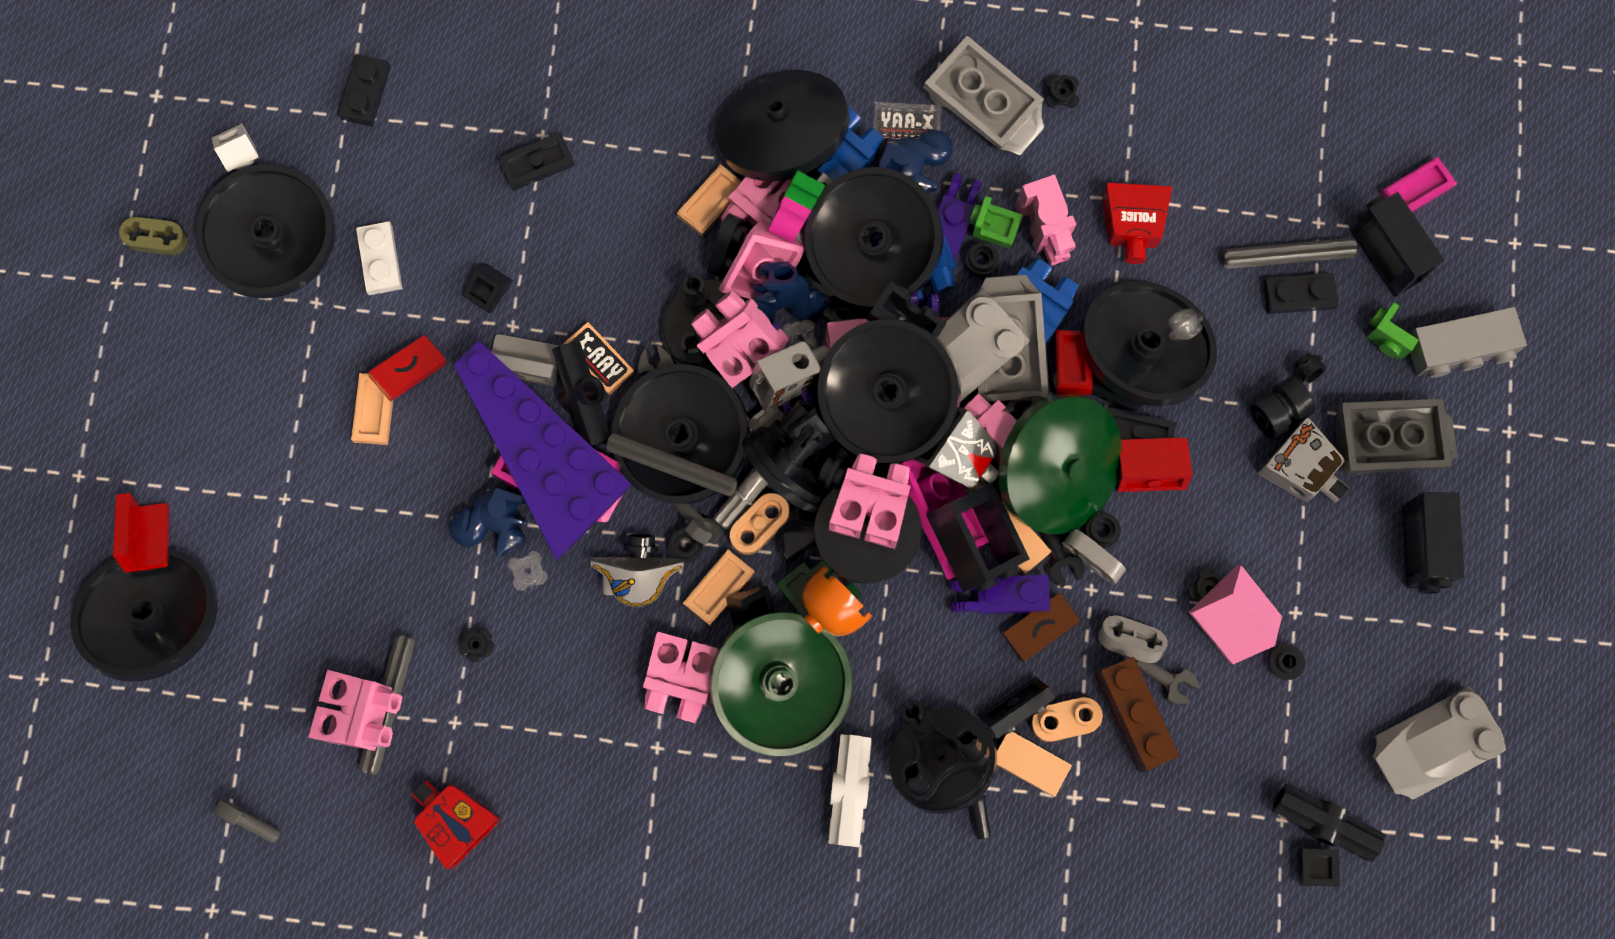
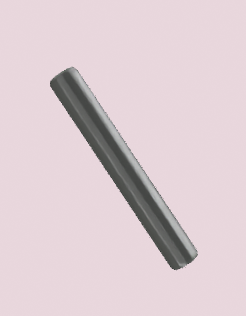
[1222,238,1358,269]
[606,433,737,496]
[358,635,415,775]

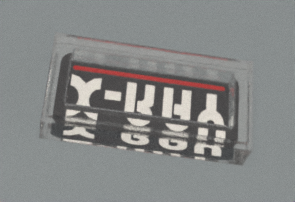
[874,102,942,139]

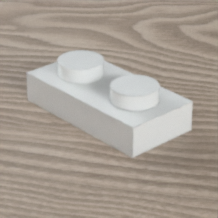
[356,221,403,295]

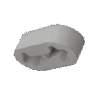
[1062,529,1126,585]
[1098,615,1168,663]

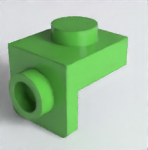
[969,196,1022,249]
[1367,302,1419,360]

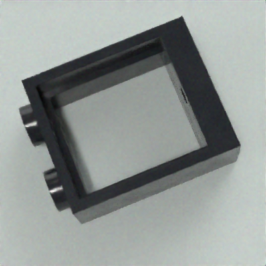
[1350,192,1444,298]
[926,483,1030,592]
[1402,492,1465,594]

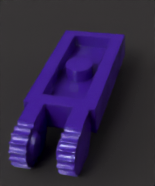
[938,173,982,261]
[950,574,1051,615]

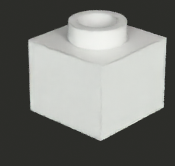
[212,124,258,172]

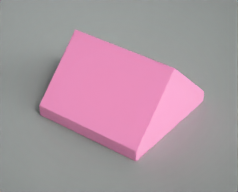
[719,220,805,299]
[1189,564,1282,664]

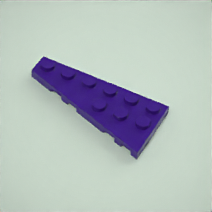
[454,341,631,561]

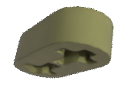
[119,217,188,255]

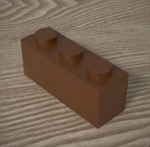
[1095,656,1180,773]

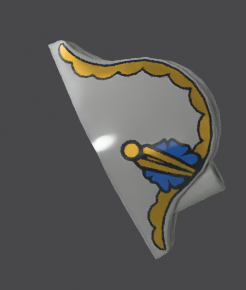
[590,557,684,607]

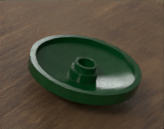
[999,394,1122,534]
[709,611,852,756]

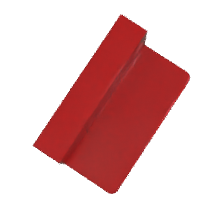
[1116,438,1192,492]
[113,493,170,573]

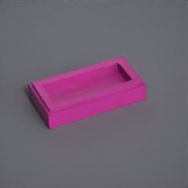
[1380,157,1457,212]

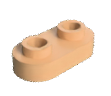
[730,493,789,555]
[1031,697,1103,742]

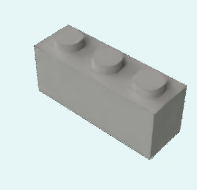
[1410,307,1527,378]

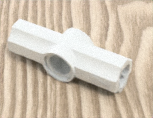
[828,734,871,847]

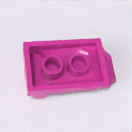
[899,459,989,580]

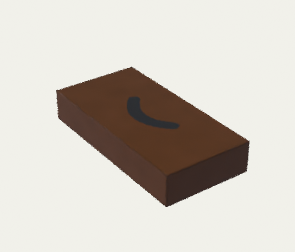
[1002,593,1081,663]

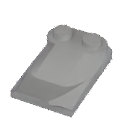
[923,36,1044,155]
[978,275,1049,402]
[938,288,1030,402]
[1373,687,1506,800]

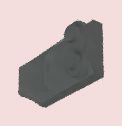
[1335,399,1458,476]

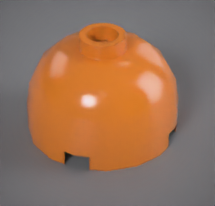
[802,565,873,636]

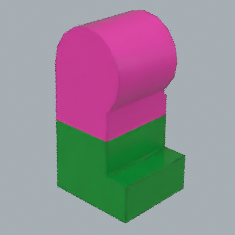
[768,171,825,243]

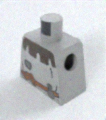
[749,341,829,413]
[1258,418,1349,503]

